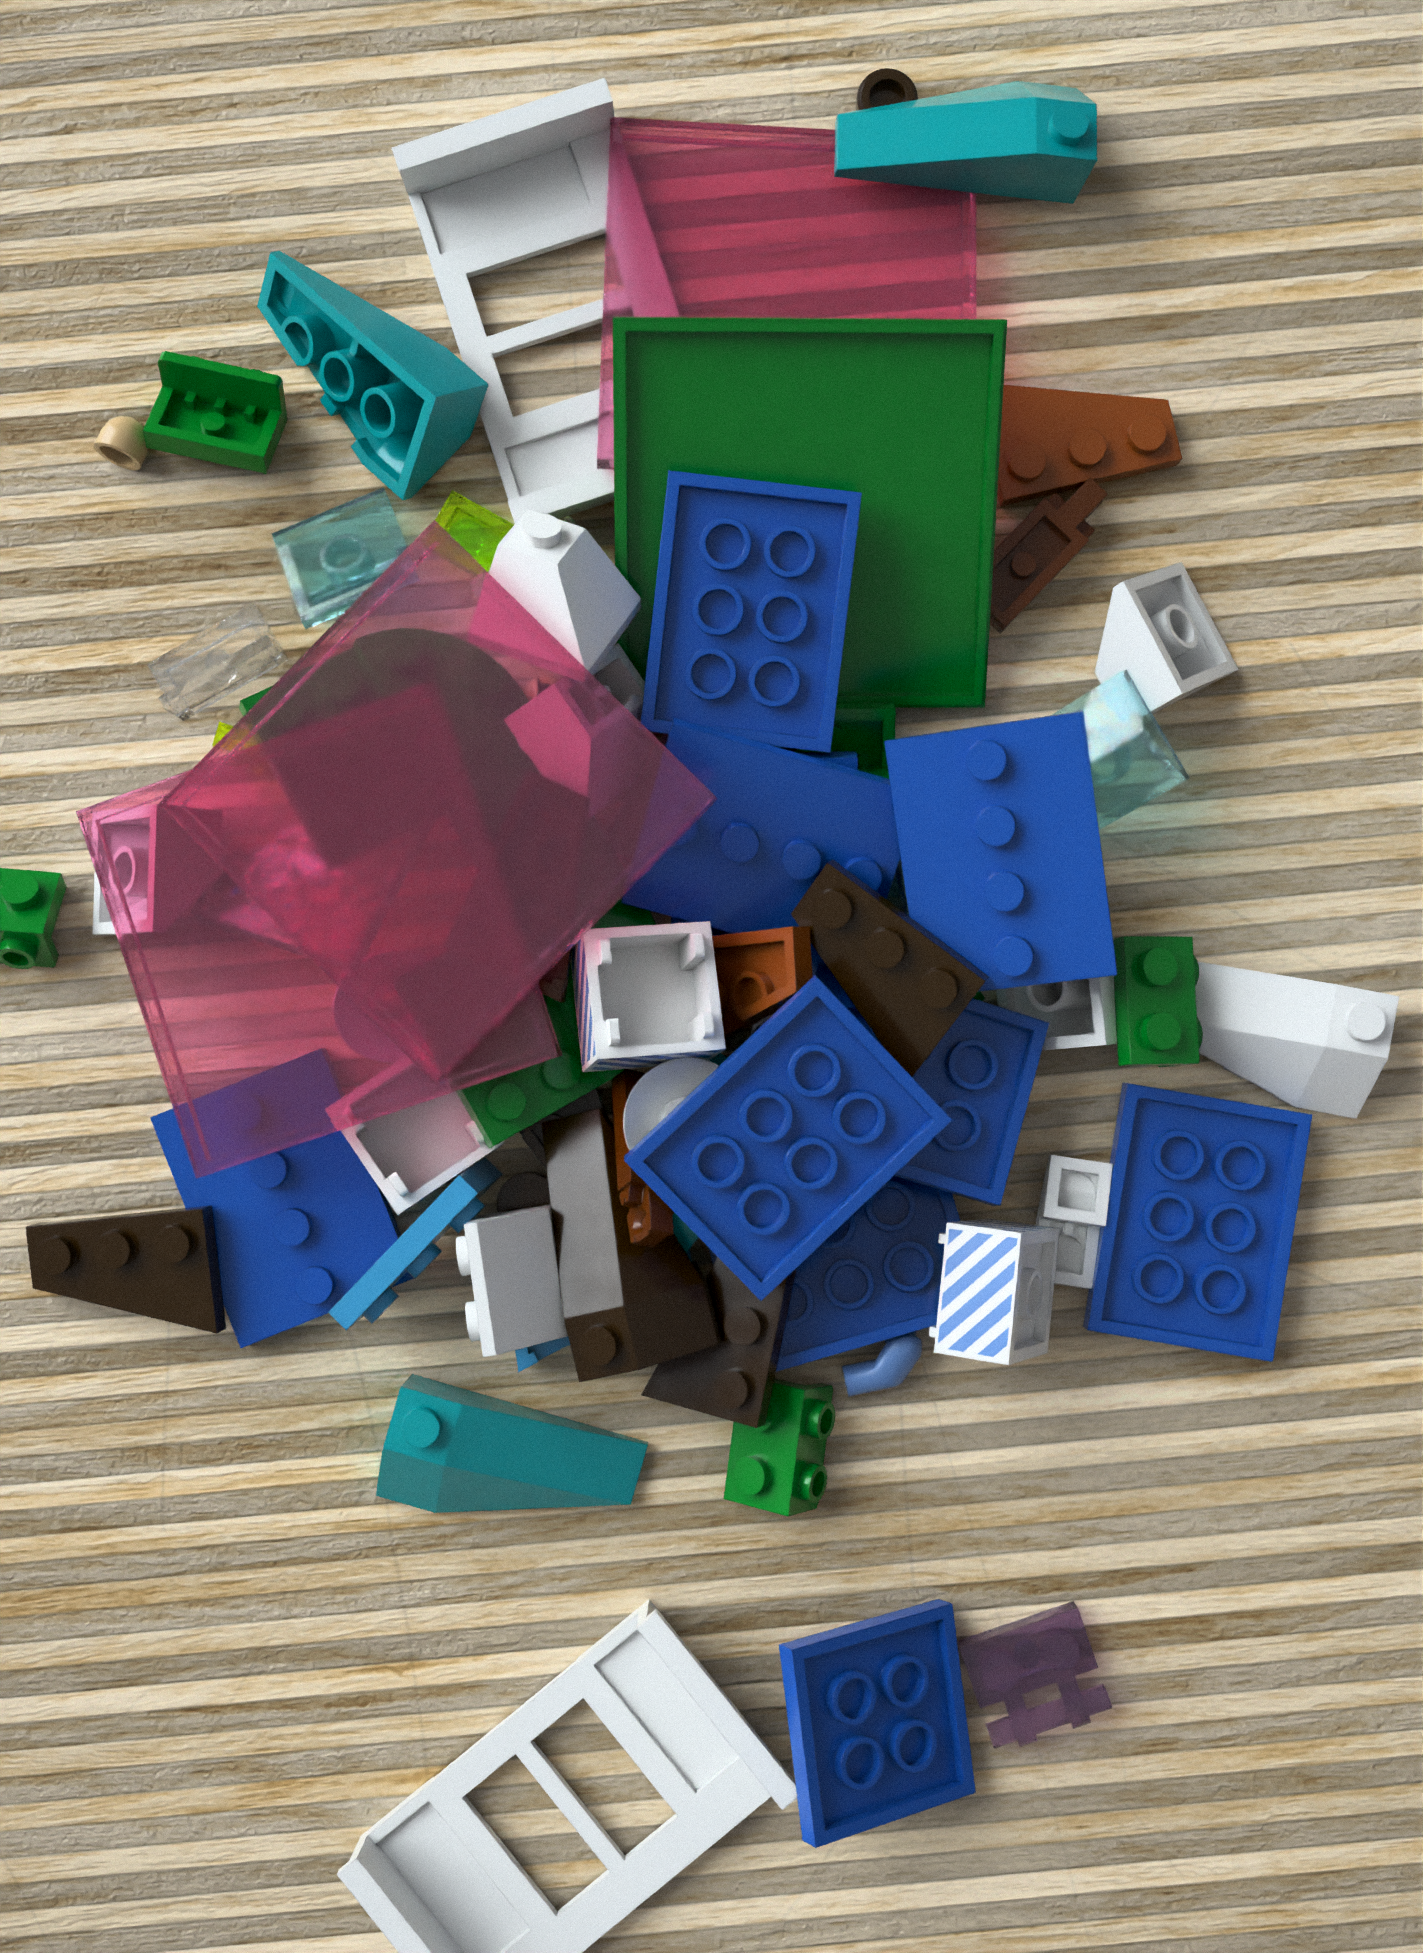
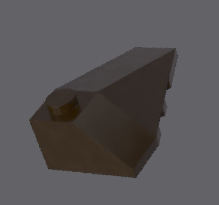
[541,1108,722,1382]

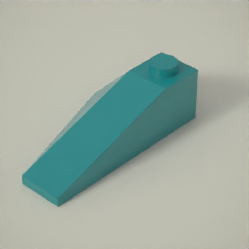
[834,81,1097,204]
[257,251,489,500]
[376,1374,648,1513]

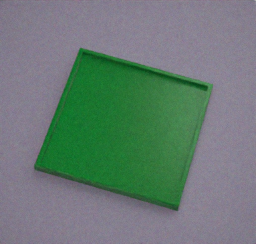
[613,316,1007,708]

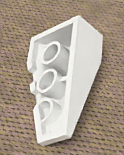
[1195,962,1399,1119]

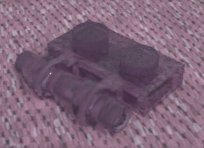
[957,1601,1112,1749]

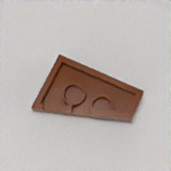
[997,385,1182,507]
[712,926,813,1040]

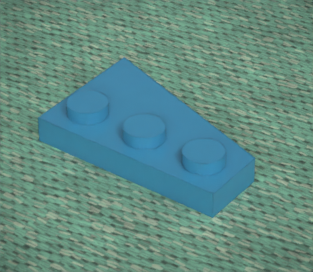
[328,1157,503,1330]

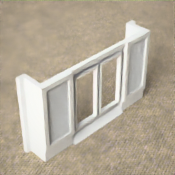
[392,78,679,523]
[337,1599,797,1953]

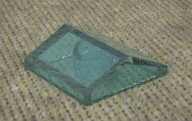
[272,487,421,629]
[1052,670,1190,830]

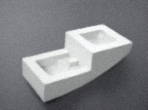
[1036,1155,1113,1289]

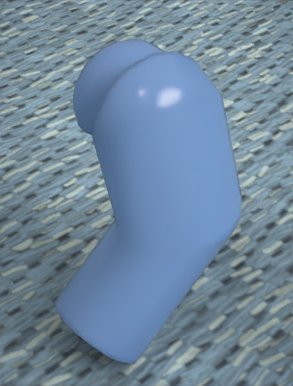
[842,1331,922,1397]

